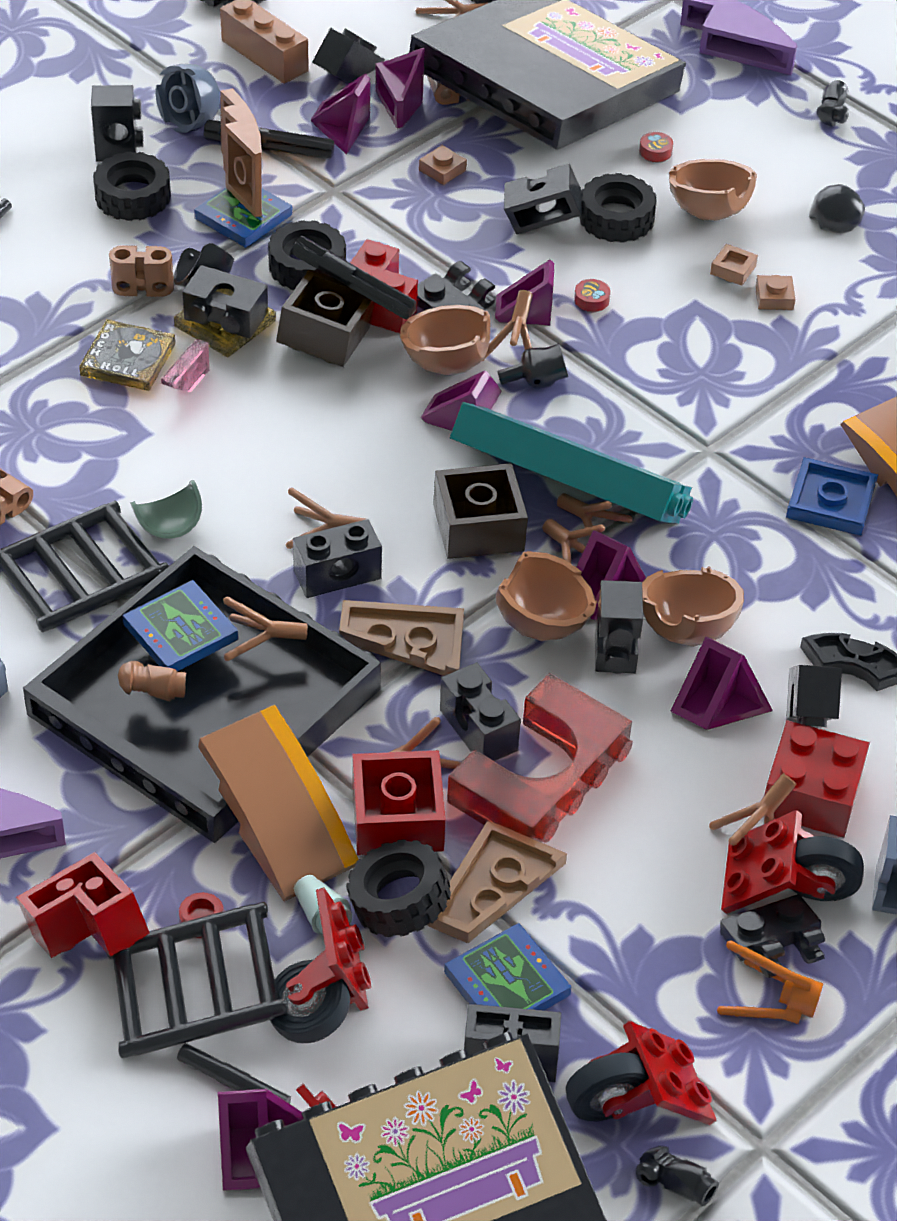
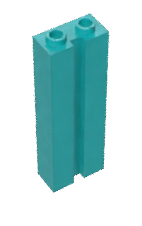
[450,402,693,524]

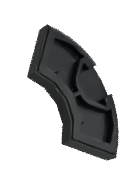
[800,633,897,691]

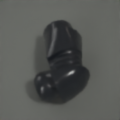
[816,80,849,127]
[635,1146,719,1206]

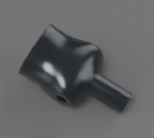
[497,343,569,388]

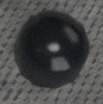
[809,184,865,233]

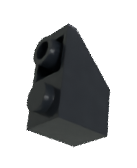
[312,27,385,84]

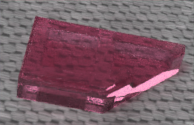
[161,339,210,392]

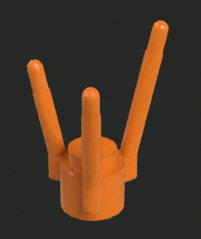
[717,941,823,1024]

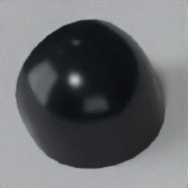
[174,243,234,287]

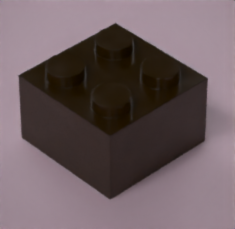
[276,269,375,367]
[433,463,528,559]

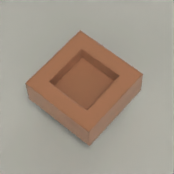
[419,145,467,185]
[710,244,758,286]
[755,275,796,310]

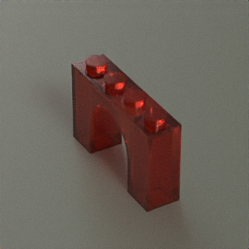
[447,672,633,843]

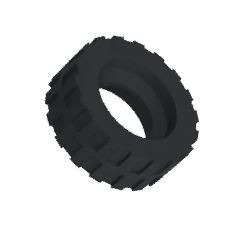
[93,152,171,221]
[579,173,657,243]
[268,220,346,291]
[346,840,451,937]

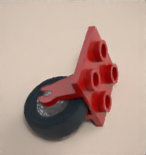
[721,810,864,914]
[270,887,371,1044]
[565,1021,717,1125]

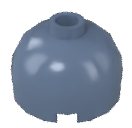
[155,64,221,133]

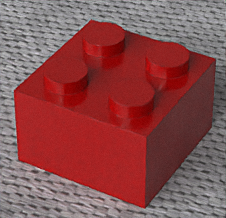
[764,720,870,838]
[352,750,446,855]

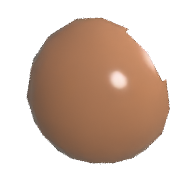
[669,159,757,221]
[400,305,490,376]
[496,551,597,641]
[642,566,744,647]

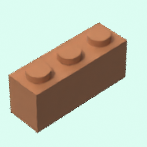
[220,0,309,84]

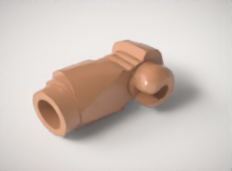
[118,661,186,702]

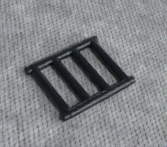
[0,500,169,633]
[105,902,287,1059]

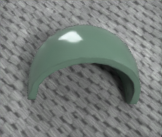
[130,480,202,539]

